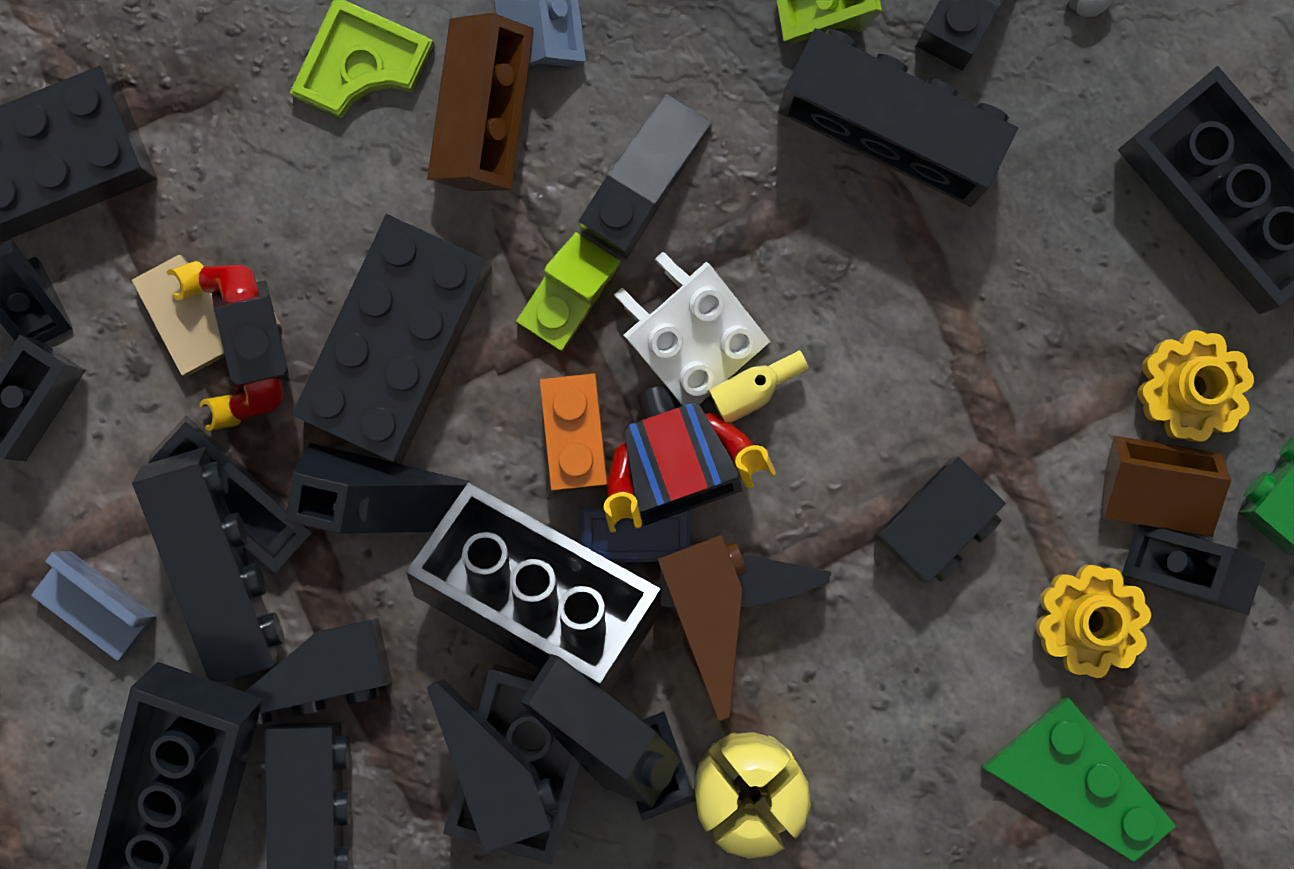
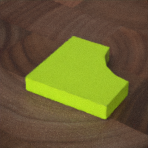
[290,0,435,119]

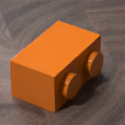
[540,373,608,492]

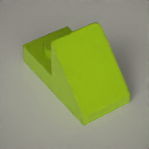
[777,0,882,43]
[516,232,621,353]

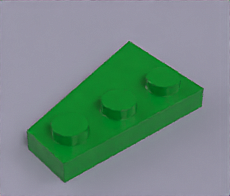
[981,696,1176,862]

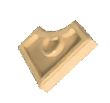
[132,254,281,377]

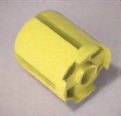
[694,732,811,859]

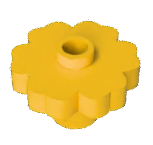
[1137,330,1254,443]
[1035,565,1151,678]

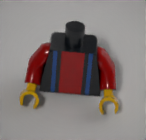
[166,261,290,431]
[604,385,776,533]

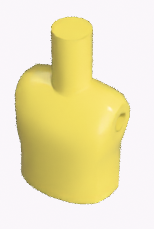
[708,350,809,423]

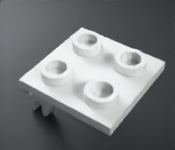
[614,252,770,406]

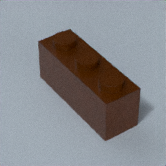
[427,13,534,191]

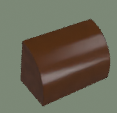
[1103,435,1231,537]

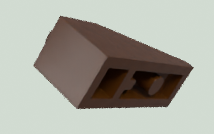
[658,535,748,721]

